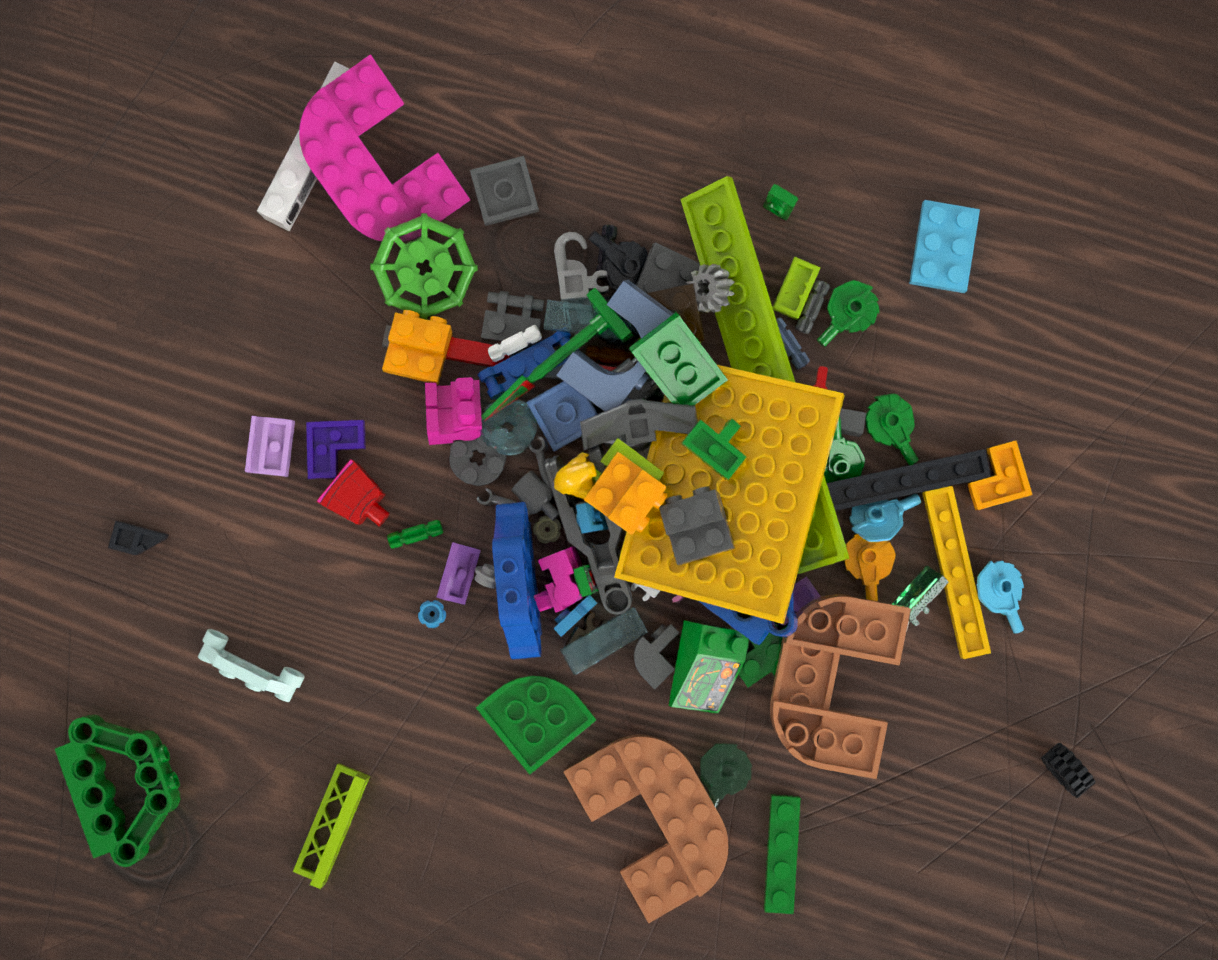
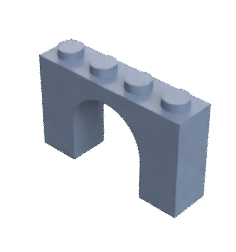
[557,280,674,411]

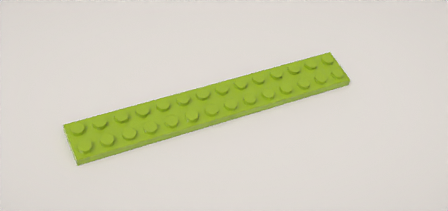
[680,176,849,574]

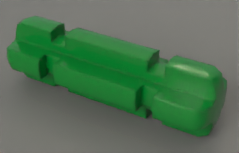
[387,520,443,548]

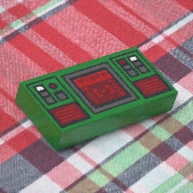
[573,564,599,597]

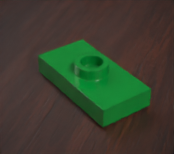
[763,184,798,221]

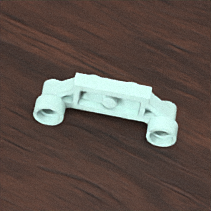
[198,629,305,702]

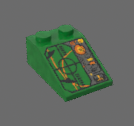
[668,620,749,713]

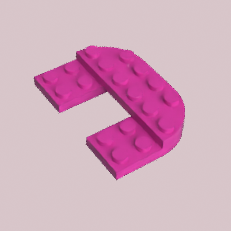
[299,54,470,243]

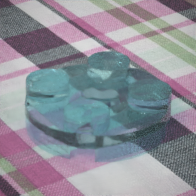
[480,400,537,455]

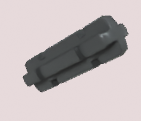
[795,280,830,334]

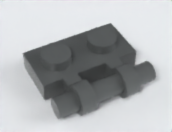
[481,290,544,347]

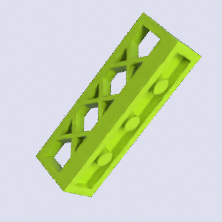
[293,763,370,889]

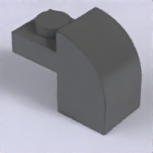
[634,624,679,690]

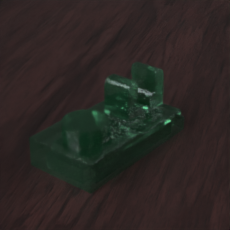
[892,566,949,626]

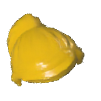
[554,452,597,499]

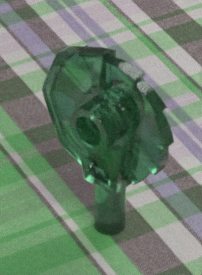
[700,743,753,809]

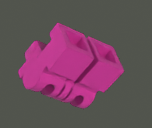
[425,377,482,445]
[534,546,585,613]

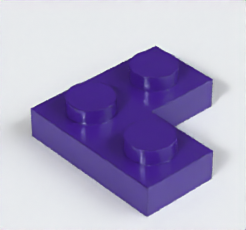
[306,420,366,479]

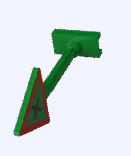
[481,288,633,421]

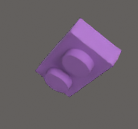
[437,542,481,605]

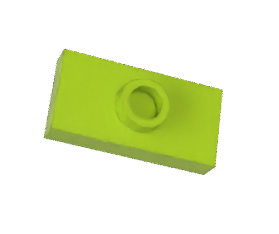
[772,257,820,320]

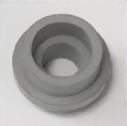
[475,564,496,588]

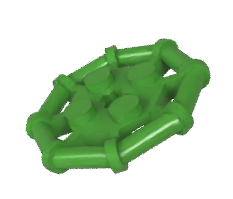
[370,213,478,320]

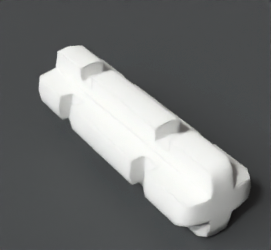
[488,325,542,362]

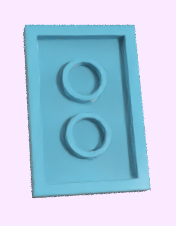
[909,200,980,293]

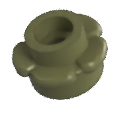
[533,516,561,544]

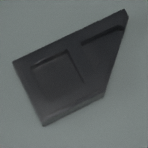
[108,521,169,555]

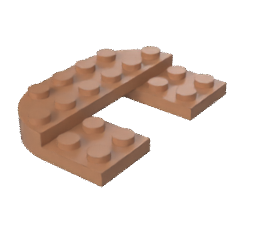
[770,594,911,779]
[563,734,728,923]

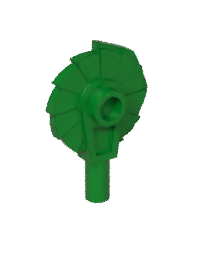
[817,280,879,347]
[865,394,919,465]
[824,416,865,483]

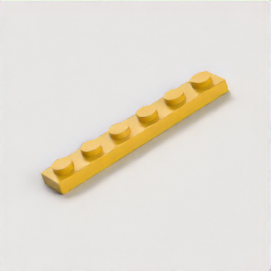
[922,486,991,659]

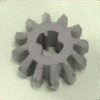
[686,264,735,313]

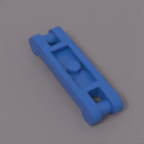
[478,328,579,400]

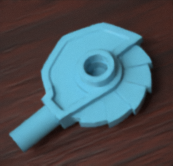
[849,493,921,542]
[976,561,1024,634]

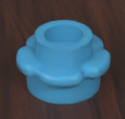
[418,600,446,628]

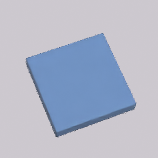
[526,381,598,451]

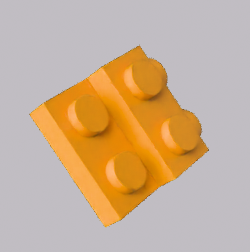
[382,310,452,385]
[584,452,667,535]

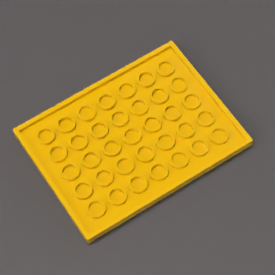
[614,365,845,624]

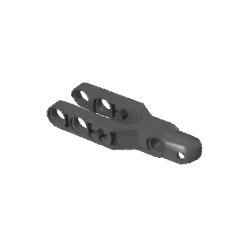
[545,444,633,615]

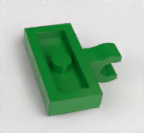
[681,419,746,480]

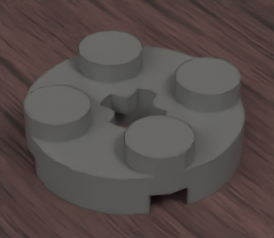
[449,430,507,486]

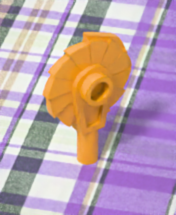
[845,534,896,601]

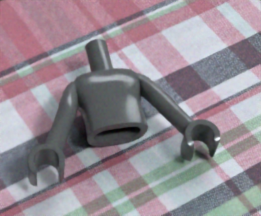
[477,436,560,521]

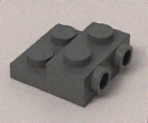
[659,486,735,565]

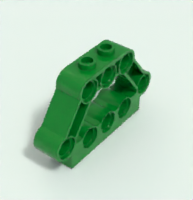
[55,714,181,867]

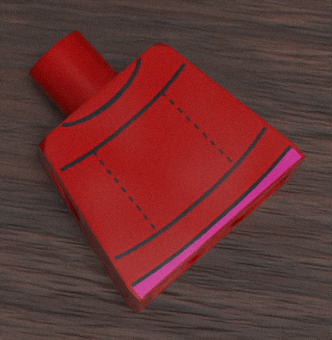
[316,459,390,526]

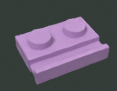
[245,416,295,477]

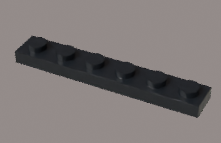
[827,449,991,511]

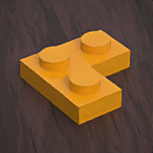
[967,441,1032,511]

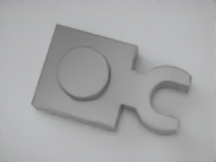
[558,268,609,301]

